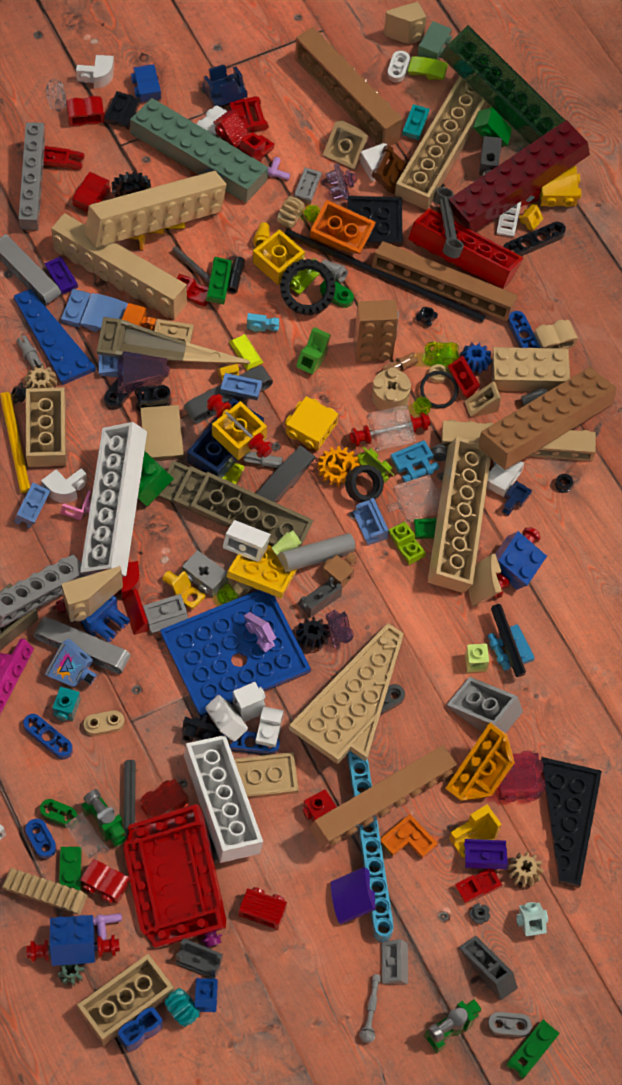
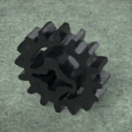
[111,171,151,198]

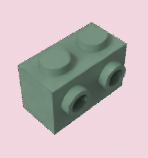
[417,21,453,60]

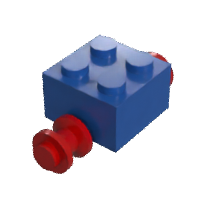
[493,527,547,598]
[26,915,120,966]

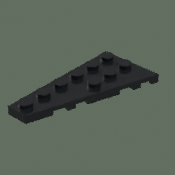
[541,757,602,888]

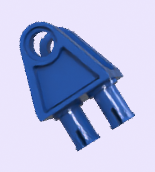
[80,596,130,643]

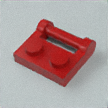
[229,96,269,132]

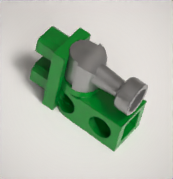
[81,789,126,847]
[424,999,482,1054]

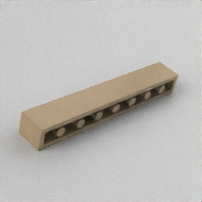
[441,420,596,461]

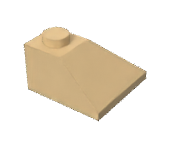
[323,120,368,169]

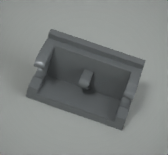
[298,577,342,618]
[175,938,223,979]

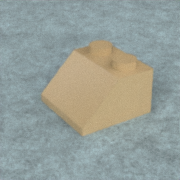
[384,1,426,44]

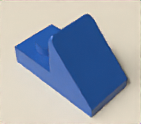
[195,978,218,1012]

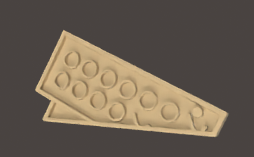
[289,623,404,764]

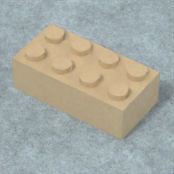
[491,347,570,392]
[26,387,67,467]
[77,954,174,1046]

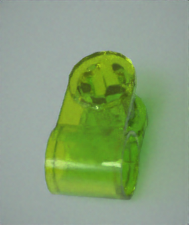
[423,342,459,367]

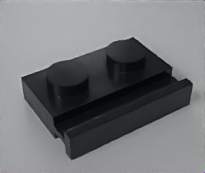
[104,91,141,130]

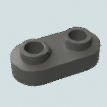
[381,684,405,715]

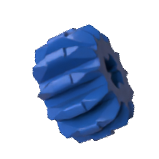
[460,342,492,374]

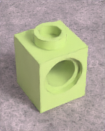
[465,644,489,673]

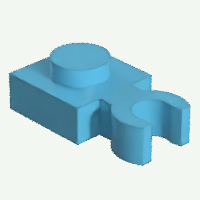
[247,313,279,332]

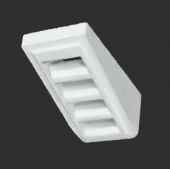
[496,202,521,238]

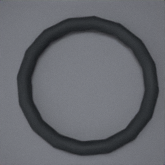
[420,371,459,408]

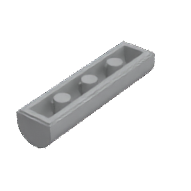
[277,533,355,572]

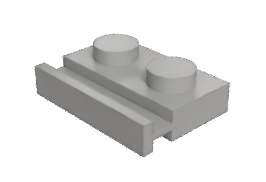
[143,594,188,634]

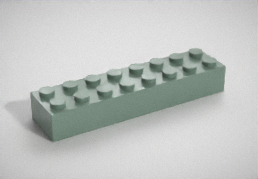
[130,98,268,203]

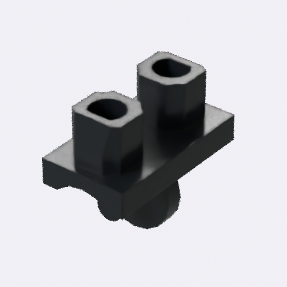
[182,714,219,743]

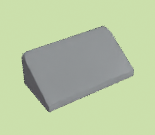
[382,939,408,985]

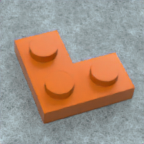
[380,814,438,859]

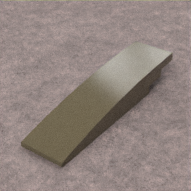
[158,460,314,547]

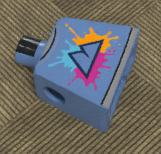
[45,639,97,687]

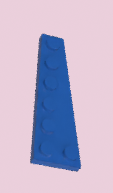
[14,289,96,385]

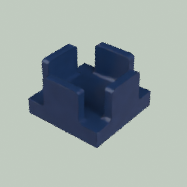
[202,64,248,107]

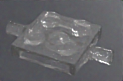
[386,475,442,523]

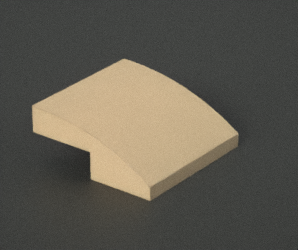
[468,554,502,606]

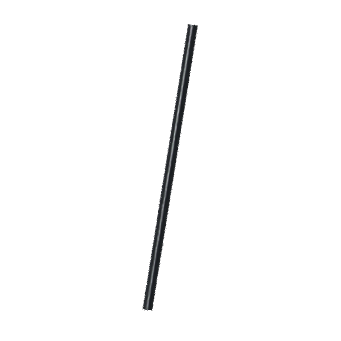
[285,229,486,323]

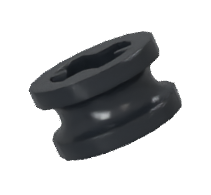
[555,474,573,493]

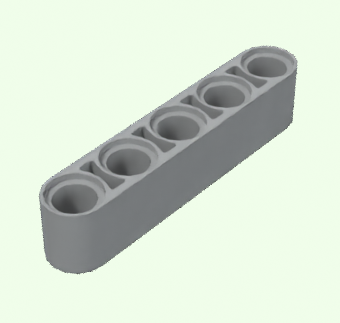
[0,234,61,305]
[33,617,131,674]

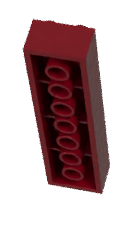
[449,120,590,232]

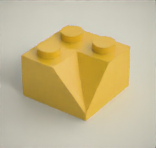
[253,229,305,285]

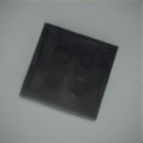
[347,196,403,247]

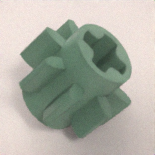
[58,964,85,987]

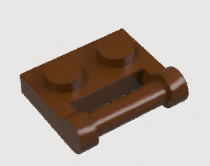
[372,145,407,194]

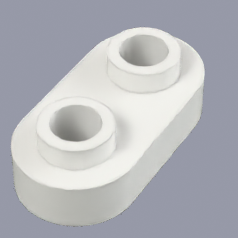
[387,51,410,82]

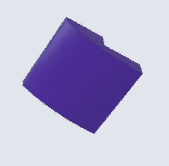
[331,867,375,924]

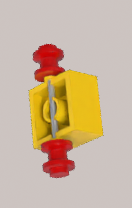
[207,394,273,460]

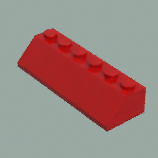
[408,208,524,289]

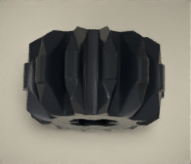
[296,616,330,651]

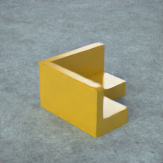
[449,804,501,858]

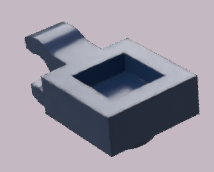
[502,481,532,516]

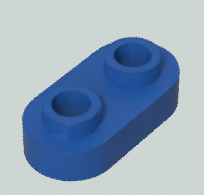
[26,819,56,859]

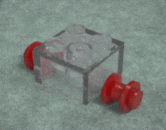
[349,405,430,452]

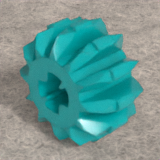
[165,988,200,1027]

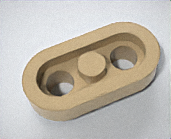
[84,711,125,736]

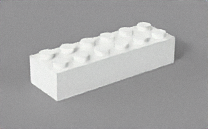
[184,735,263,863]

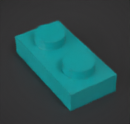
[402,104,430,140]

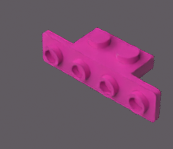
[0,638,34,714]

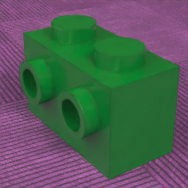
[473,107,512,147]

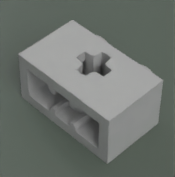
[182,550,228,597]

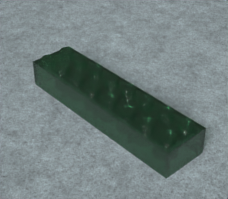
[439,25,566,144]

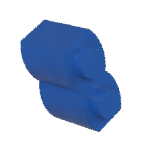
[131,64,161,102]
[118,1007,163,1052]

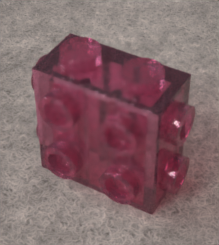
[498,751,545,802]

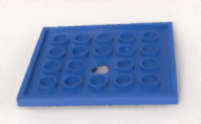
[160,590,311,718]

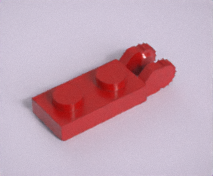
[44,146,85,170]

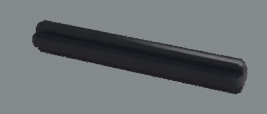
[491,604,526,677]

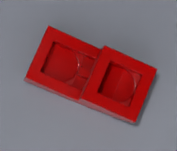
[177,274,208,307]
[455,869,502,903]

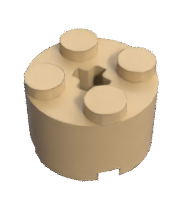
[372,367,411,413]

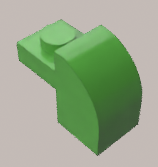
[296,327,331,375]

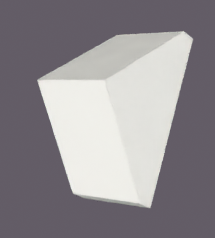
[360,143,387,182]

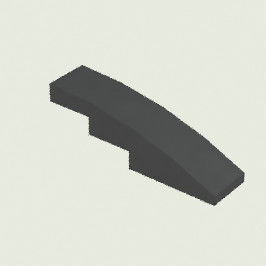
[256,446,316,502]

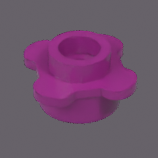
[201,931,222,948]

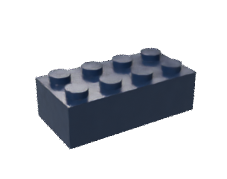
[187,398,264,478]

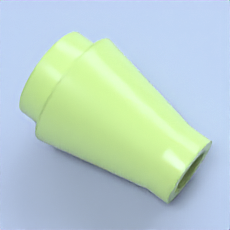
[271,530,302,556]

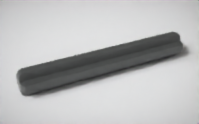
[124,760,136,839]

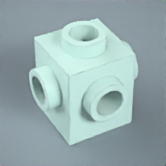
[516,902,548,936]

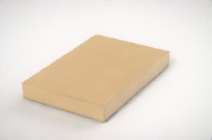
[141,405,184,460]
[234,752,299,799]

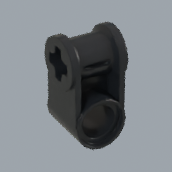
[134,385,172,411]

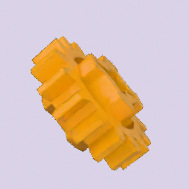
[318,446,360,487]

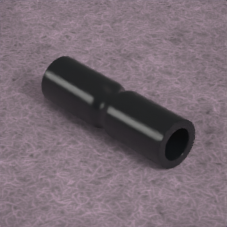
[227,257,245,293]

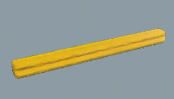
[0,392,30,494]

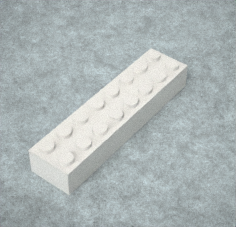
[80,422,147,577]

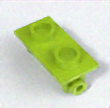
[290,258,320,295]
[357,446,395,483]

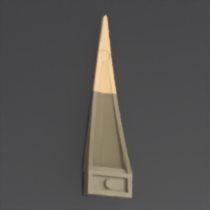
[97,317,250,364]

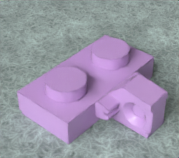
[244,612,276,652]

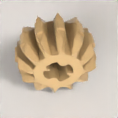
[277,196,305,228]
[24,364,57,389]
[507,851,543,888]

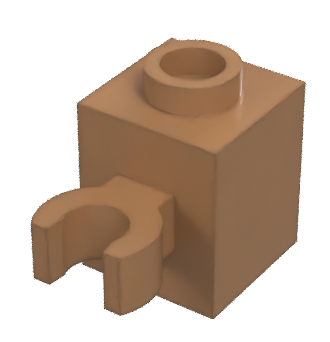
[323,552,357,588]

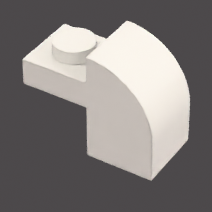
[76,55,114,89]
[41,468,87,503]
[256,706,284,748]

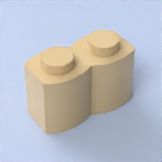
[534,320,578,349]

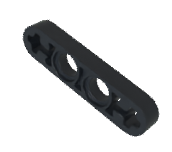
[503,222,566,256]

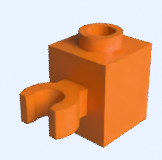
[122,303,156,331]

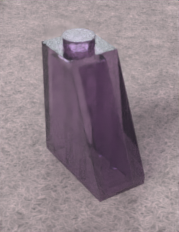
[118,351,170,394]

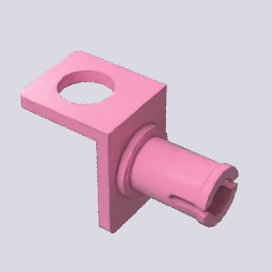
[60,490,91,521]

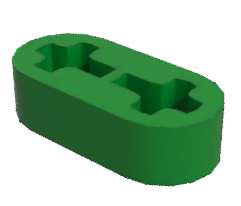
[40,799,78,828]

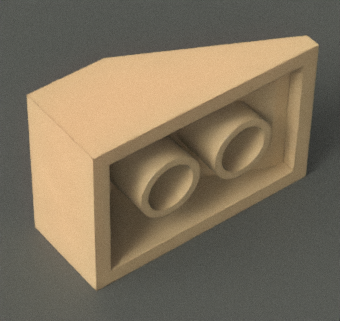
[61,566,123,622]

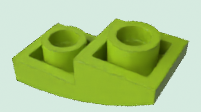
[408,56,448,80]
[389,522,426,565]

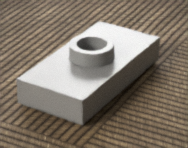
[294,168,322,204]

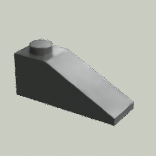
[459,936,518,1000]

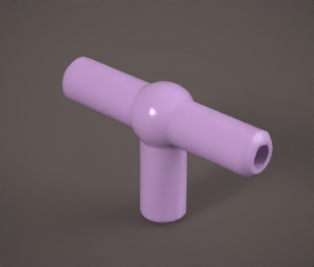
[267,157,290,180]
[93,913,122,940]

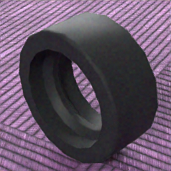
[345,465,384,503]

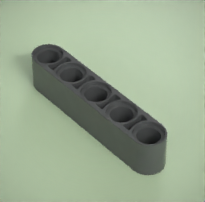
[184,365,273,424]

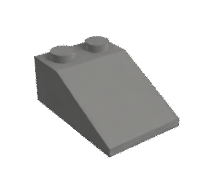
[447,677,523,734]

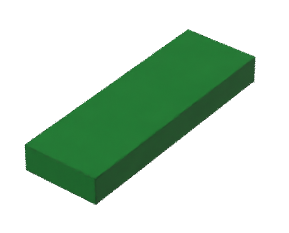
[206,256,232,305]

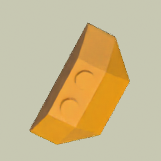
[446,722,515,801]

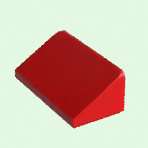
[448,355,480,398]
[123,588,148,635]

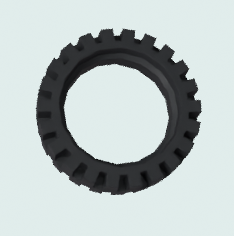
[280,259,335,315]

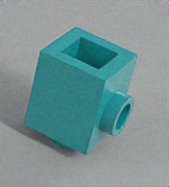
[52,686,81,721]

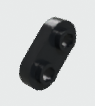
[104,376,134,410]

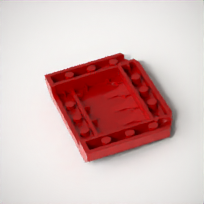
[123,804,226,948]

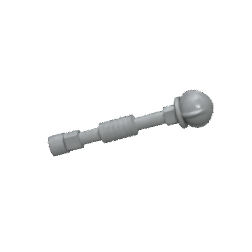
[359,974,381,1043]

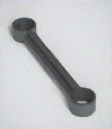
[433,187,464,258]

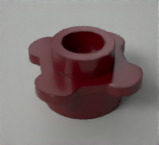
[53,599,67,614]

